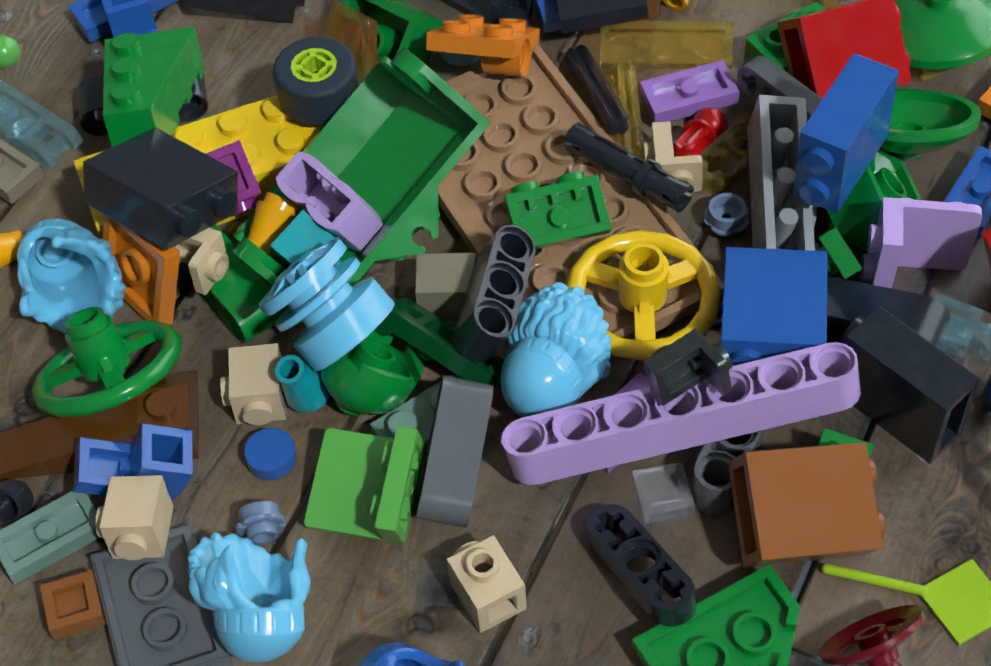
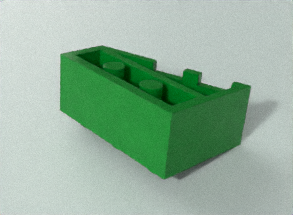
[103,26,205,147]

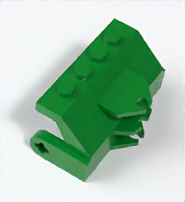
[232,48,491,287]

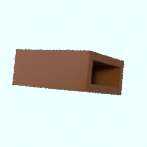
[728,442,885,568]

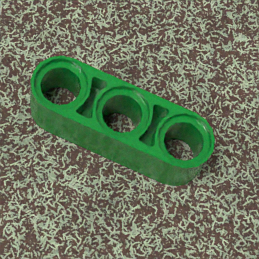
[179,224,285,344]

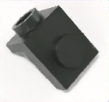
[643,328,733,406]

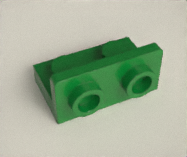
[502,171,612,250]

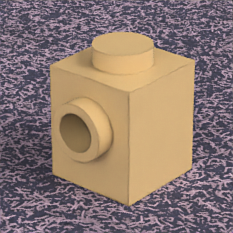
[220,343,286,425]
[95,475,174,561]
[447,535,527,633]

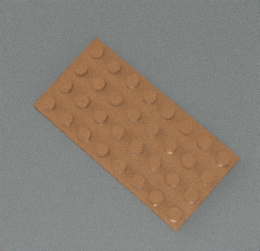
[438,46,724,340]

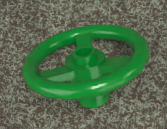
[31,307,183,418]

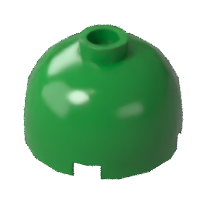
[321,330,423,416]

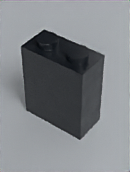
[83,127,238,250]
[842,306,980,464]

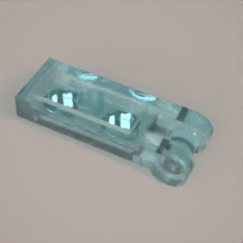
[0,79,83,171]

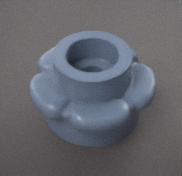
[703,193,749,236]
[235,501,286,545]

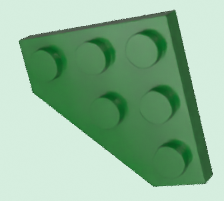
[632,564,800,666]

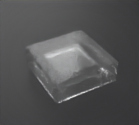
[632,462,695,524]

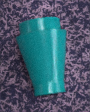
[275,355,330,412]

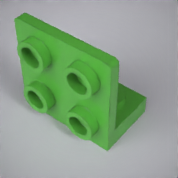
[304,426,426,545]

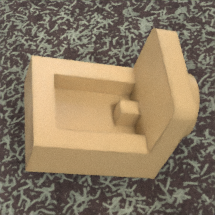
[643,121,703,193]
[176,228,229,295]

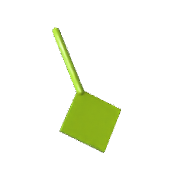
[821,559,991,646]

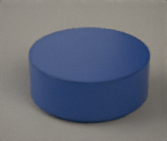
[244,428,297,480]

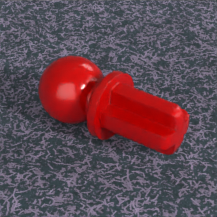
[673,107,728,157]

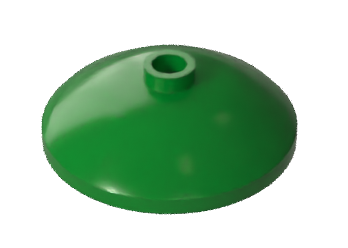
[895,0,991,69]
[879,89,981,159]

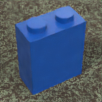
[793,53,899,214]
[721,247,827,366]

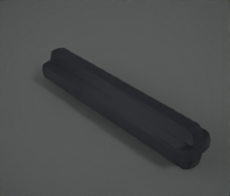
[566,44,629,136]

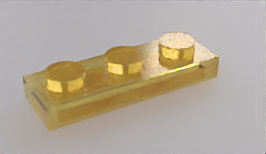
[600,21,733,69]

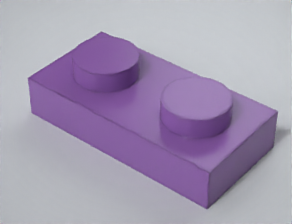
[639,60,740,123]

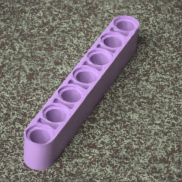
[501,342,861,485]

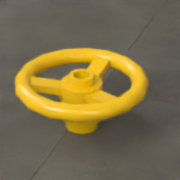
[567,230,721,361]

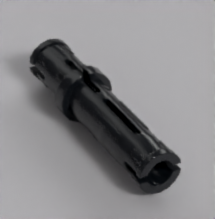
[563,123,694,213]

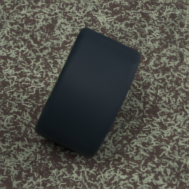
[273,37,359,125]

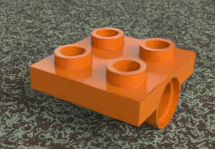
[426,14,540,77]

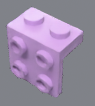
[860,197,982,288]

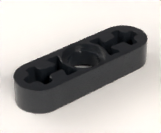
[586,504,697,626]

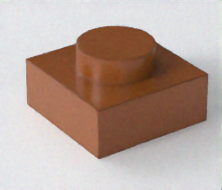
[40,570,106,641]

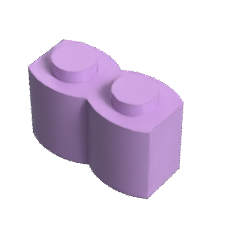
[276,152,383,251]

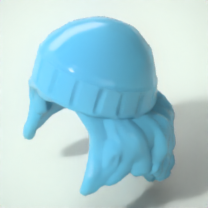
[17,219,127,334]
[500,282,612,418]
[188,532,311,663]

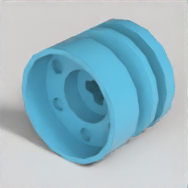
[259,237,395,371]

